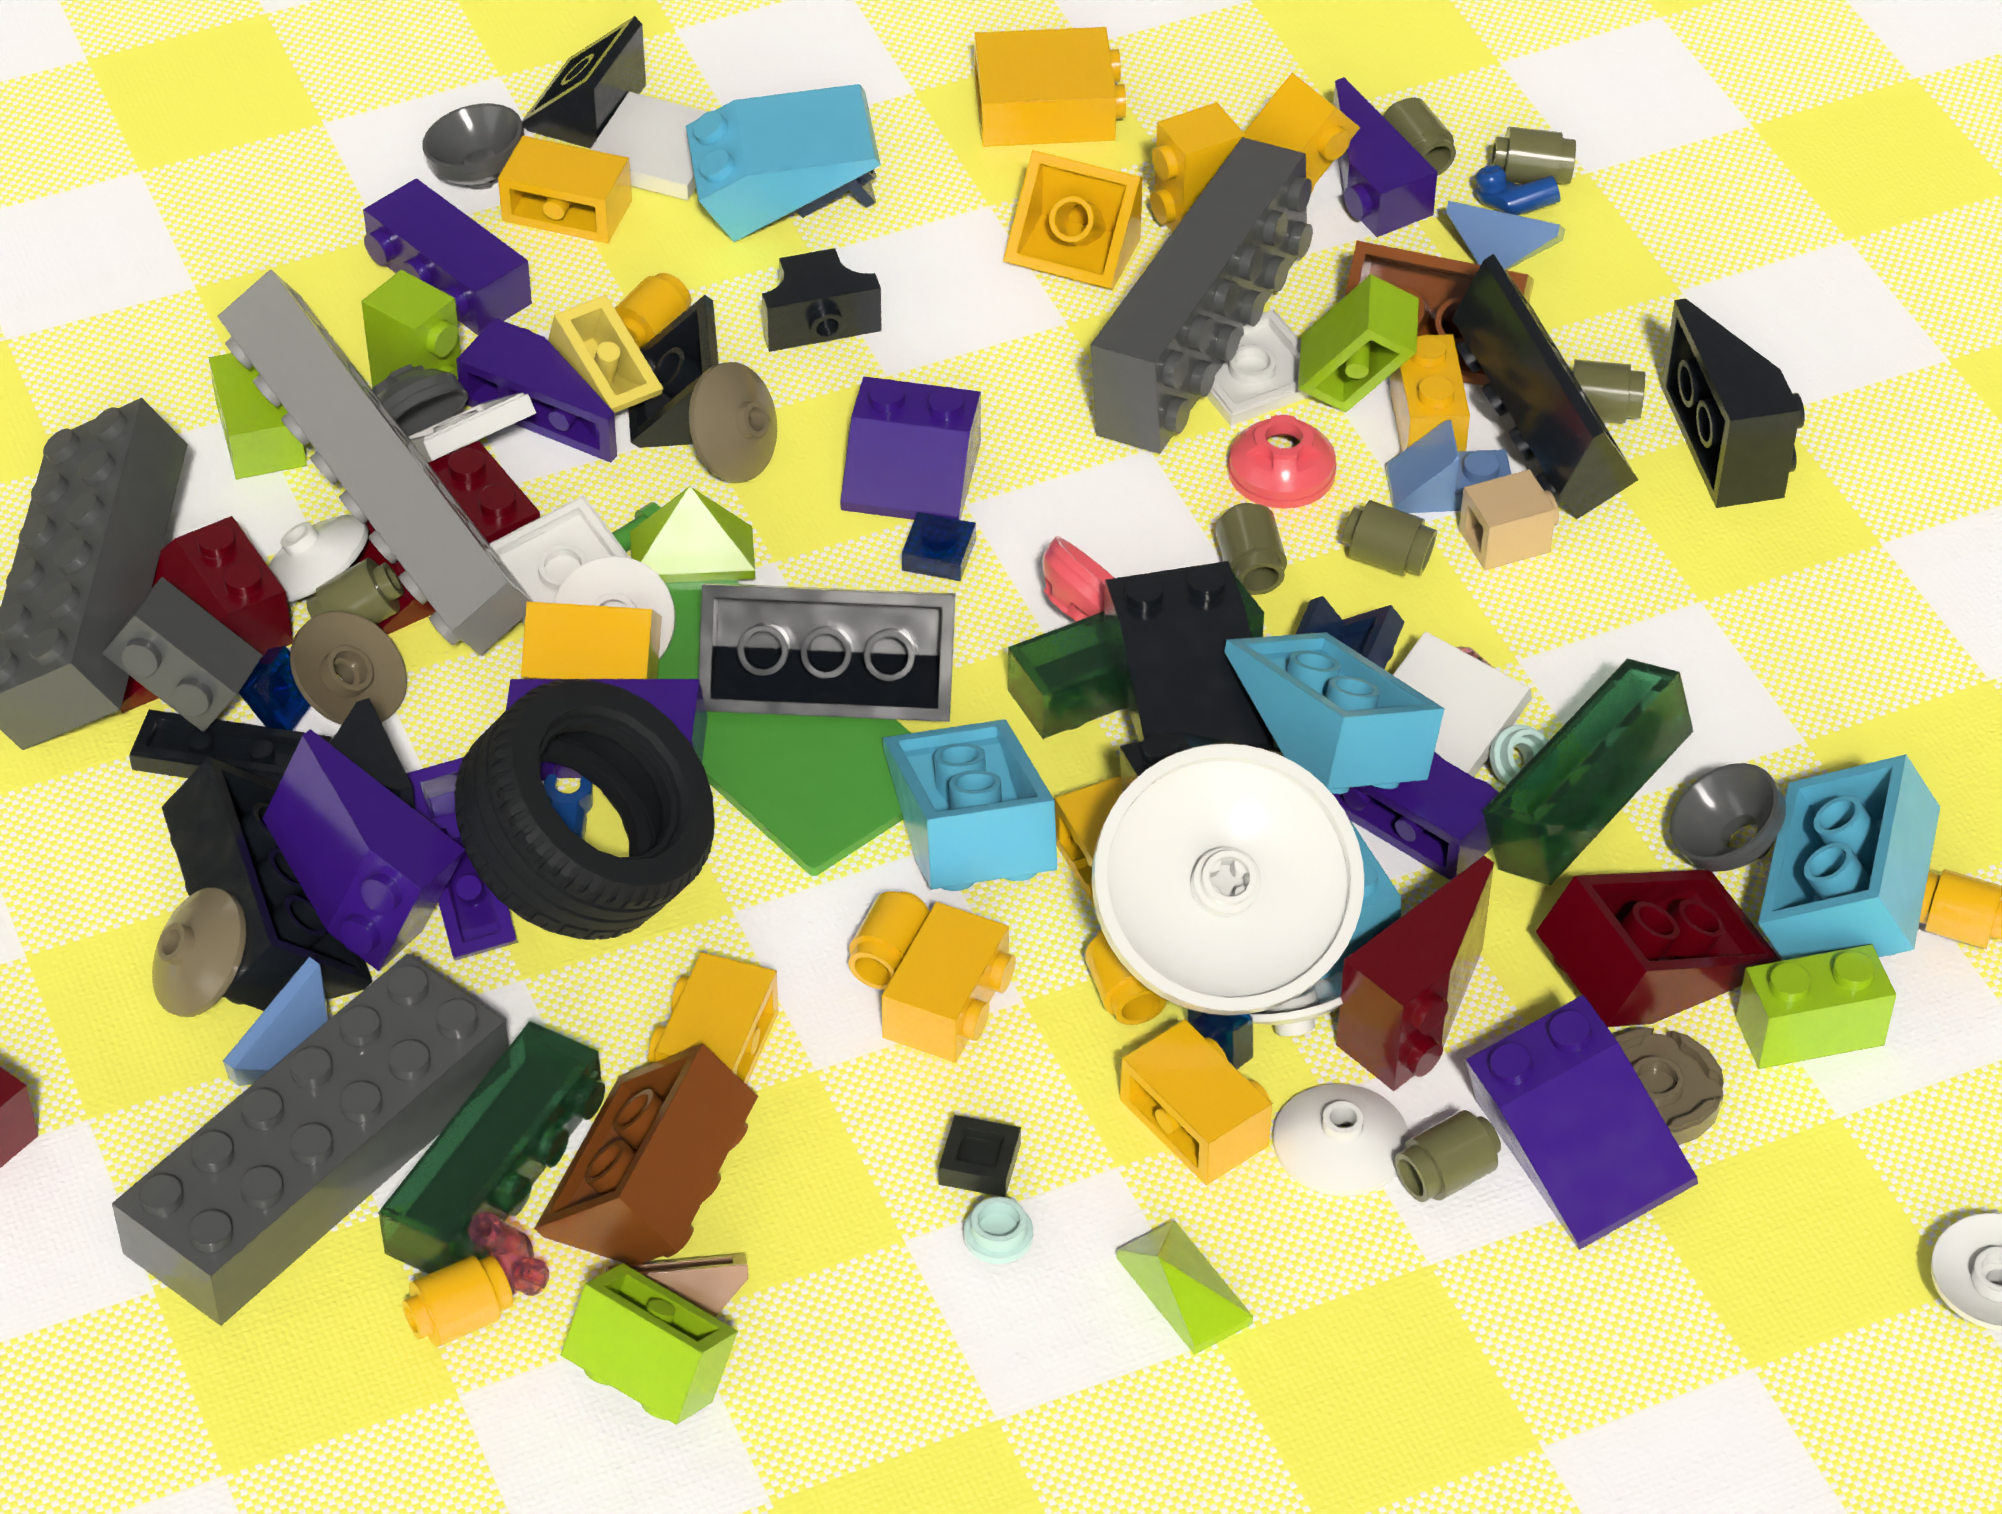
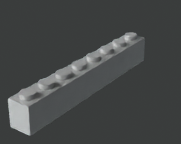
[217,269,533,655]

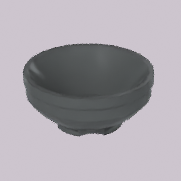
[422,103,525,189]
[372,364,468,436]
[1670,763,1786,872]

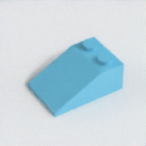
[686,84,881,242]
[1224,632,1445,794]
[883,719,1057,891]

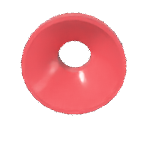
[1227,415,1337,509]
[1043,536,1115,630]

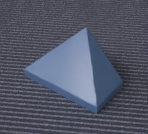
[1446,201,1565,270]
[223,957,328,1086]

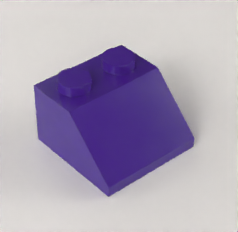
[840,376,981,526]

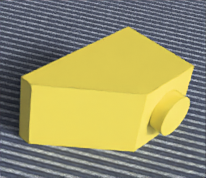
[548,294,663,413]

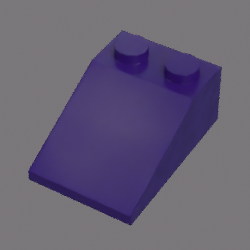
[262,729,466,972]
[1465,994,1698,1250]

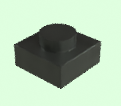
[938,1115,1021,1197]

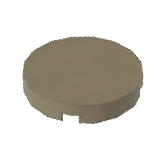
[1614,1028,1724,1145]

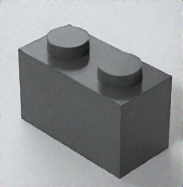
[102,577,263,732]

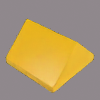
[1003,150,1143,290]

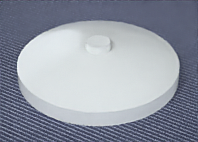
[1092,744,1364,1015]

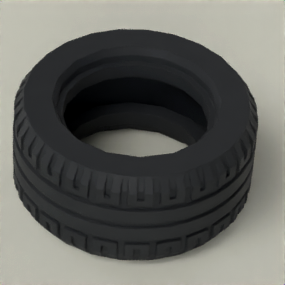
[454,679,715,940]

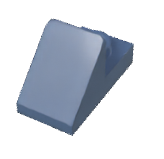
[1386,420,1511,513]

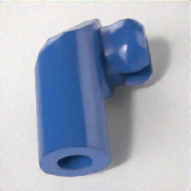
[1475,165,1560,215]

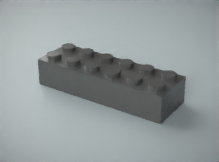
[1090,137,1313,454]
[0,398,188,750]
[112,953,511,1326]

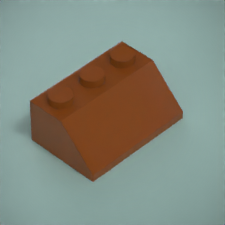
[1345,240,1534,386]
[534,1044,758,1264]

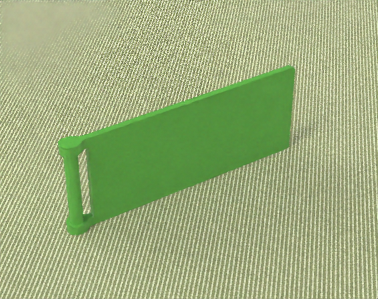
[612,502,911,876]

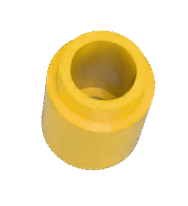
[615,273,692,349]
[1919,869,2002,949]
[848,891,930,990]
[1085,930,1166,1025]
[402,1255,514,1347]

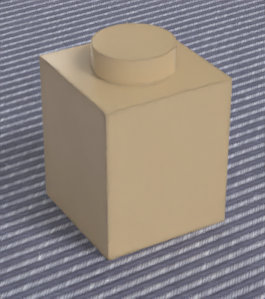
[1459,469,1559,571]

